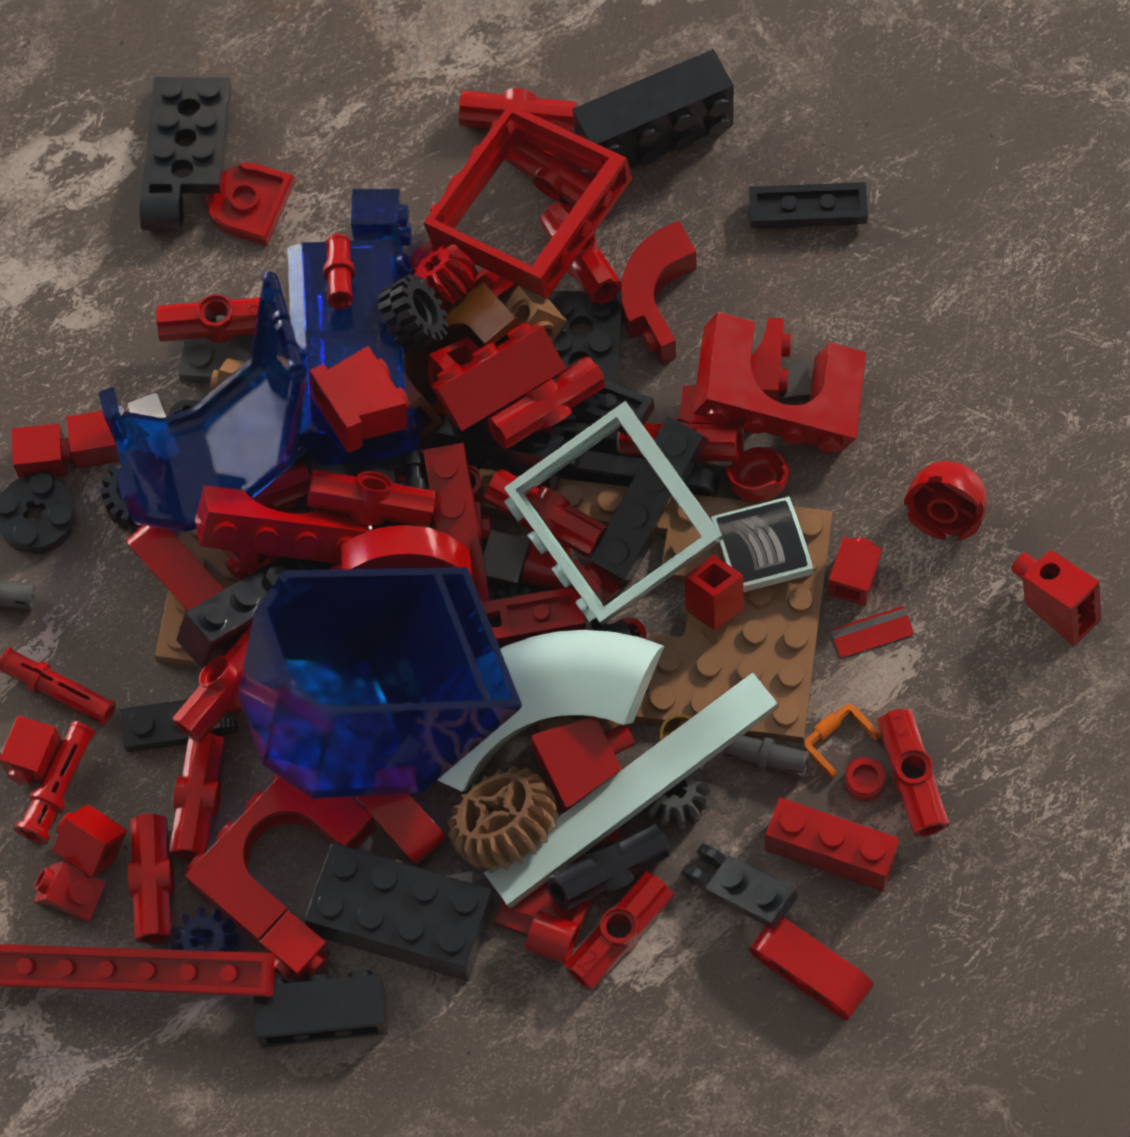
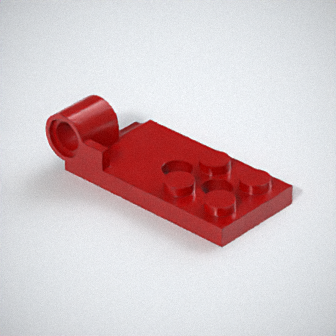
[495,785,625,964]

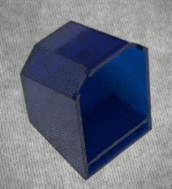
[238,567,523,799]

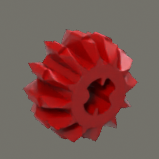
[411,244,478,310]

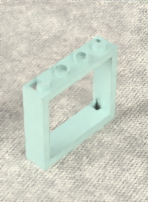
[504,401,723,625]

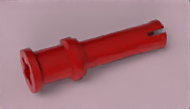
[14,721,95,845]

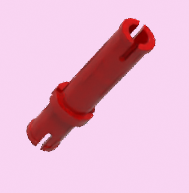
[0,647,116,725]

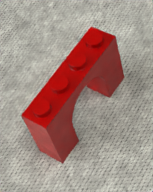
[693,312,866,453]
[185,755,376,950]

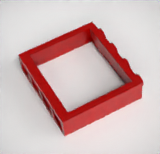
[423,104,632,299]

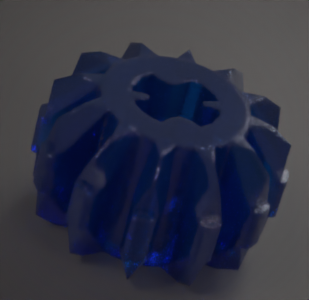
[169,907,242,952]

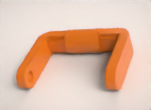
[804,704,881,779]

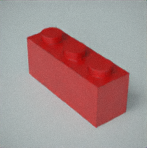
[431,322,567,431]
[765,797,900,892]

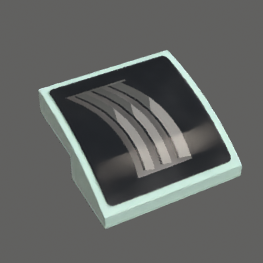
[711,496,814,592]

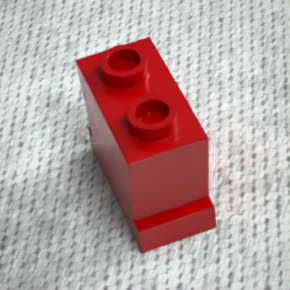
[309,346,410,453]

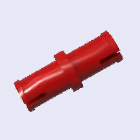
[323,234,355,309]

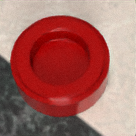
[844,757,886,801]

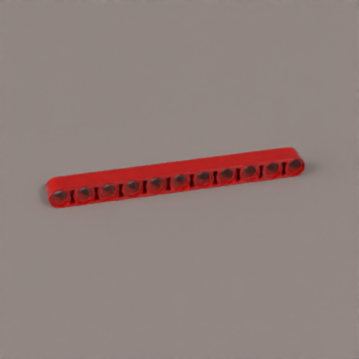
[125,514,447,866]

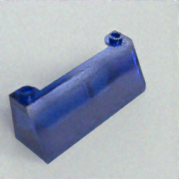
[287,239,423,466]

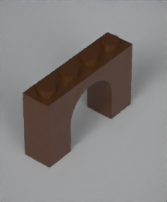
[385,281,521,447]

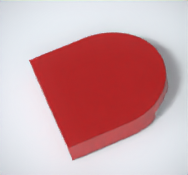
[206,163,296,246]

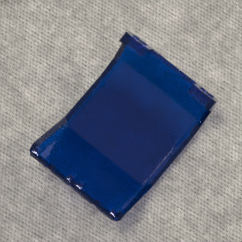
[98,271,307,533]

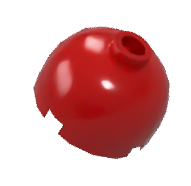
[904,460,987,540]

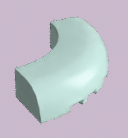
[397,630,664,791]

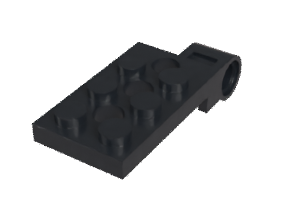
[139,77,232,231]

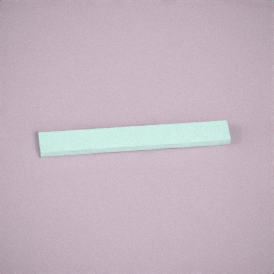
[484,673,779,908]

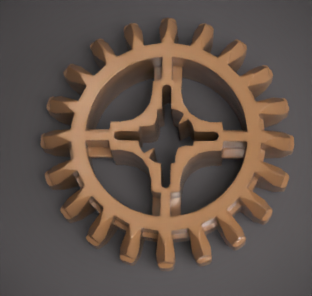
[447,766,559,872]

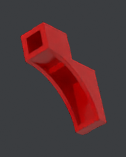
[680,318,792,425]

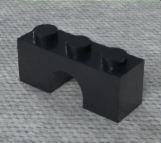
[436,414,565,490]

